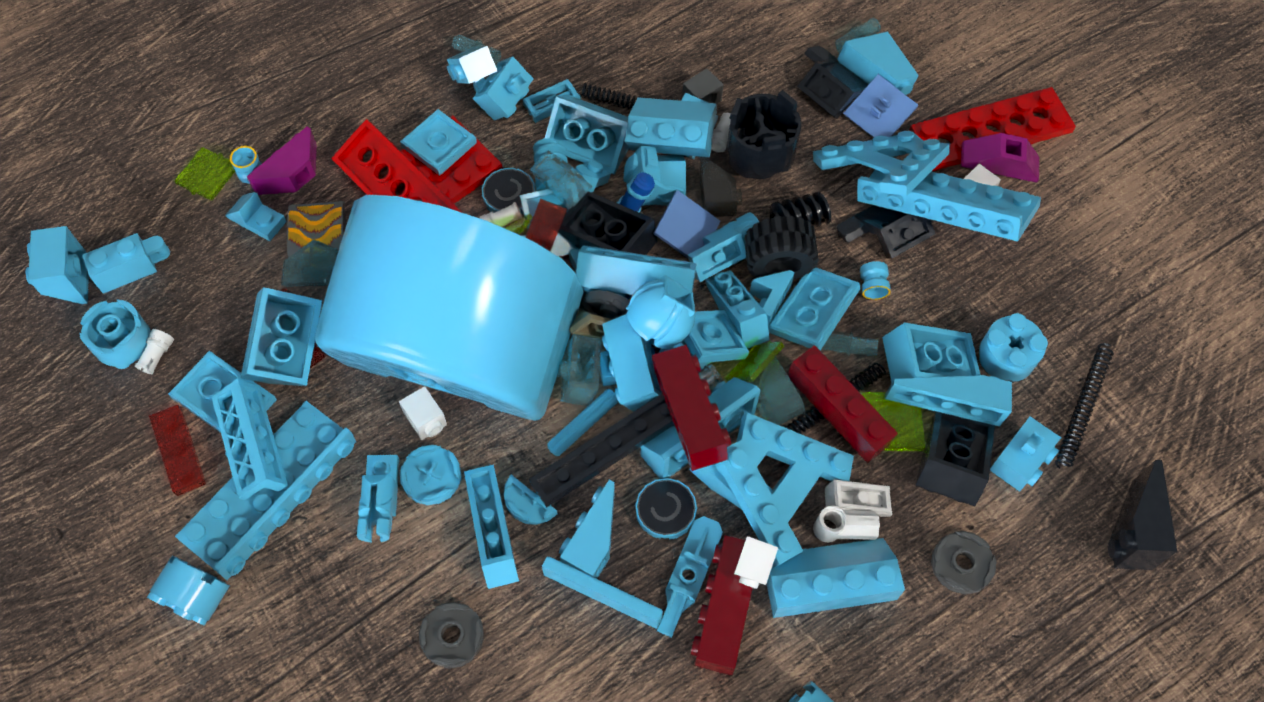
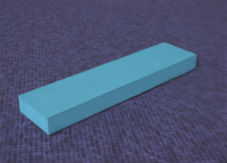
[542,556,663,629]

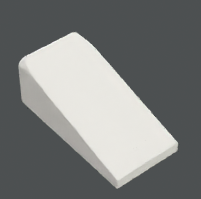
[825,480,892,517]

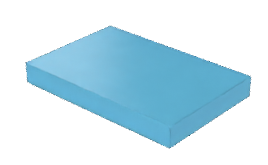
[768,268,860,350]
[168,351,277,436]

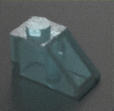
[529,150,593,209]
[281,239,339,287]
[757,354,806,425]

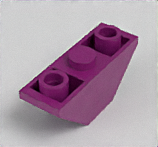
[247,126,317,195]
[961,133,1040,183]

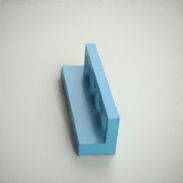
[212,378,288,500]

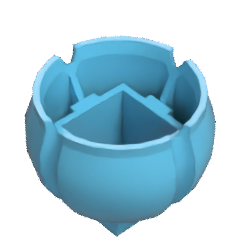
[626,275,695,349]

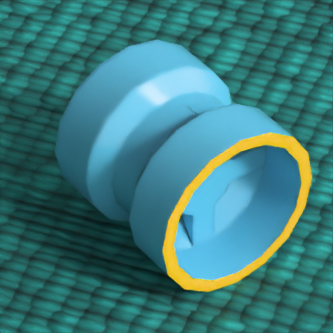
[230,146,261,184]
[860,261,891,300]

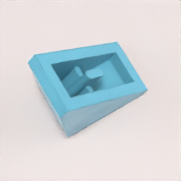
[657,155,686,199]

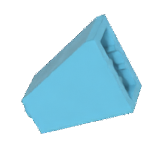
[837,31,919,95]

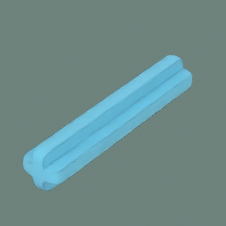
[547,389,618,456]

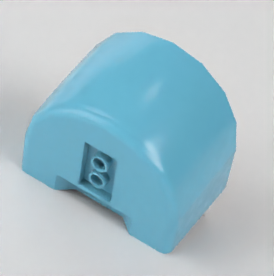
[315,195,584,421]

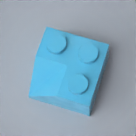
[25,226,89,304]

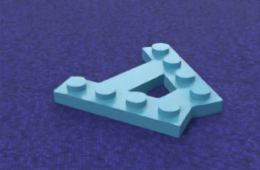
[813,131,949,196]
[717,412,854,567]

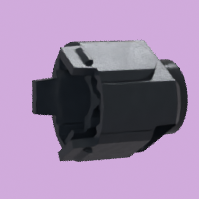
[727,90,802,179]

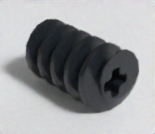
[770,192,832,227]

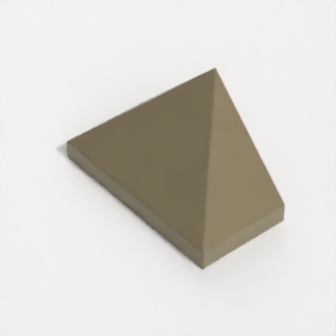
[569,310,613,341]

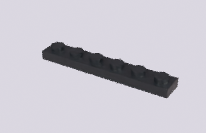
[529,394,674,508]

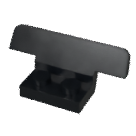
[797,46,869,119]
[837,205,936,259]

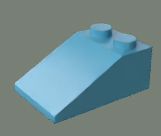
[882,322,981,383]

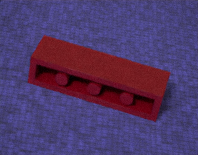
[652,344,731,471]
[786,345,898,463]
[690,535,753,676]

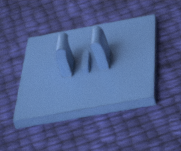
[843,74,918,138]
[653,190,720,258]

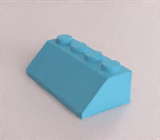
[641,377,761,479]
[766,538,905,618]

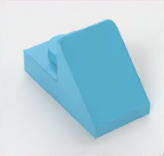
[226,192,287,241]
[750,270,795,326]

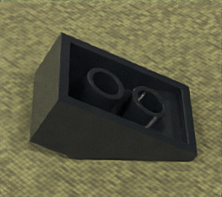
[554,190,658,255]
[916,411,995,507]
[1108,460,1178,570]

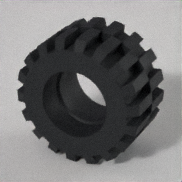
[744,216,819,280]

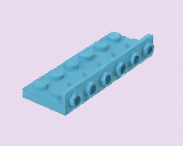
[857,169,1041,241]
[175,401,356,580]

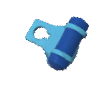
[616,146,685,213]

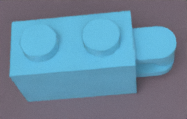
[82,233,170,294]

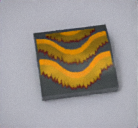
[287,201,346,258]

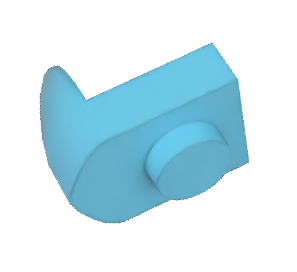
[572,161,611,200]

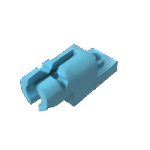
[687,212,759,282]
[357,455,399,543]

